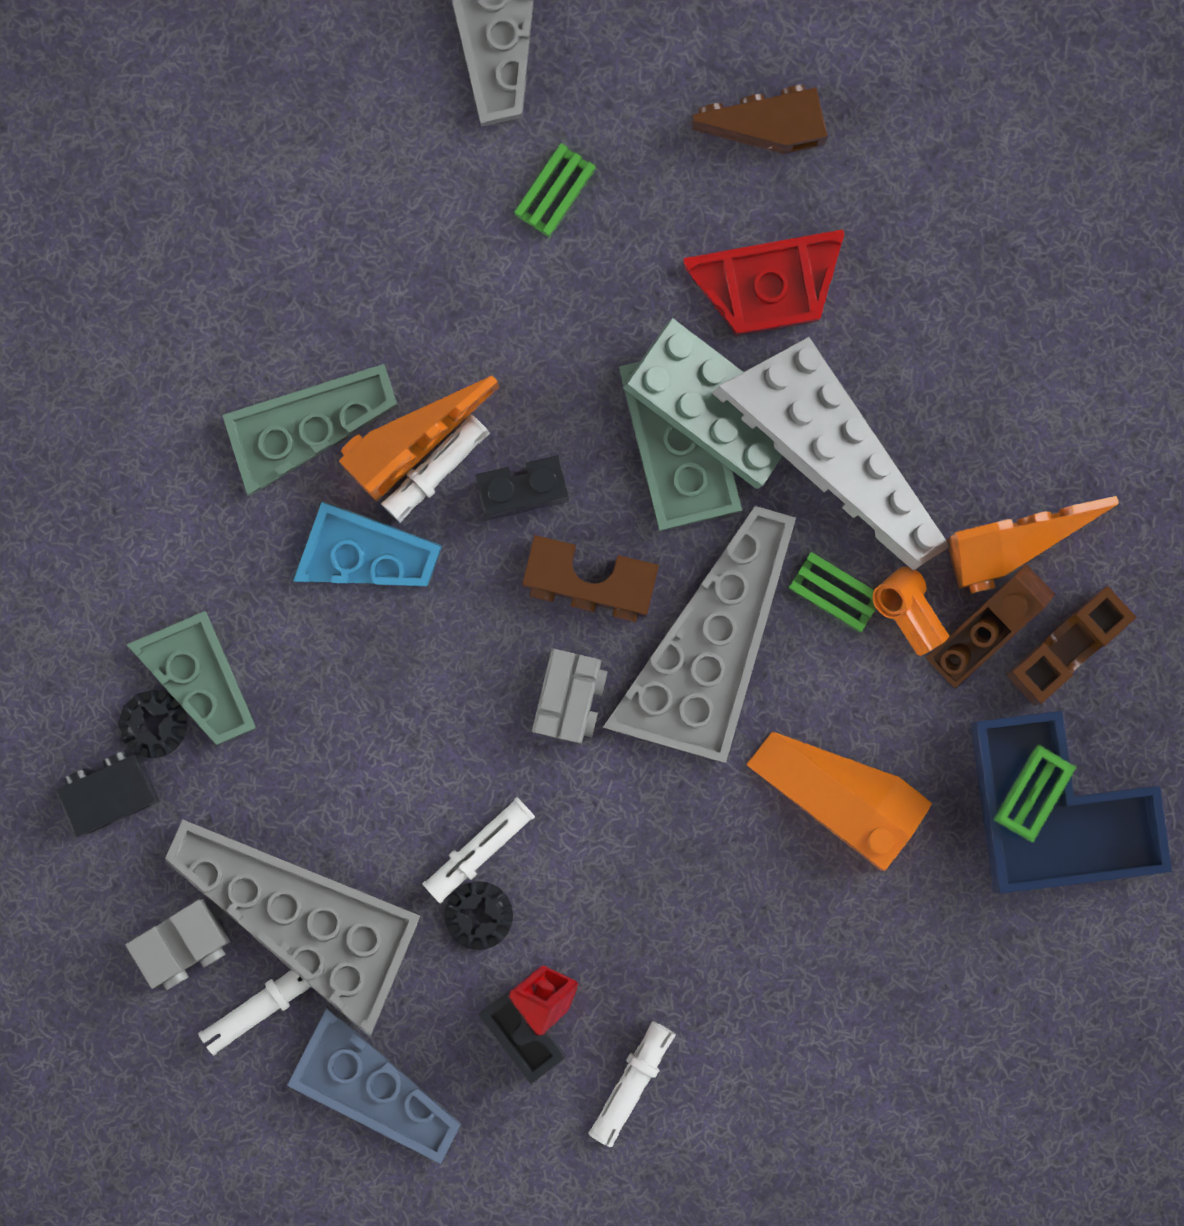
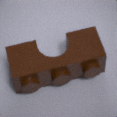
[522,535,659,623]
[1005,585,1137,706]

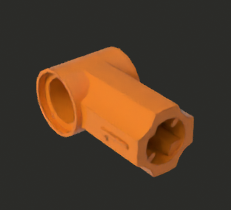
[873,566,950,656]

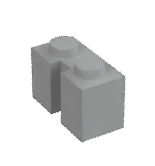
[125,898,231,990]

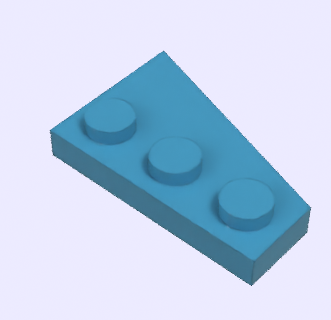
[293,501,443,586]

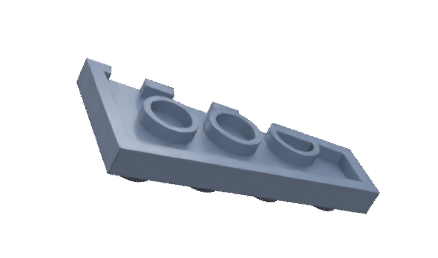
[287,1007,461,1164]

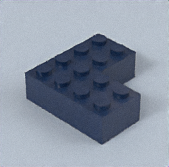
[970,711,1172,894]

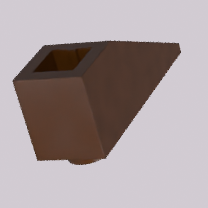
[691,85,828,154]
[926,564,1055,688]

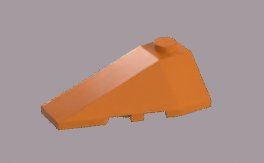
[946,496,1119,594]

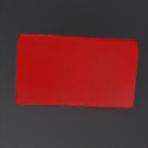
[509,965,579,1036]

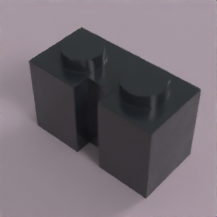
[475,455,569,521]
[55,751,161,837]
[478,985,566,1084]

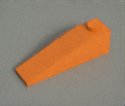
[339,376,499,502]
[746,731,933,871]

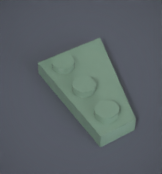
[127,611,257,746]

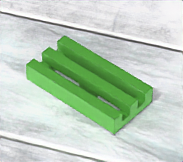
[514,143,596,238]
[788,552,876,633]
[993,745,1076,842]

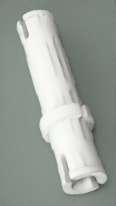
[381,414,490,523]
[422,797,535,904]
[198,970,311,1056]
[588,1021,676,1147]

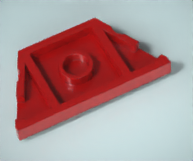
[683,229,844,336]

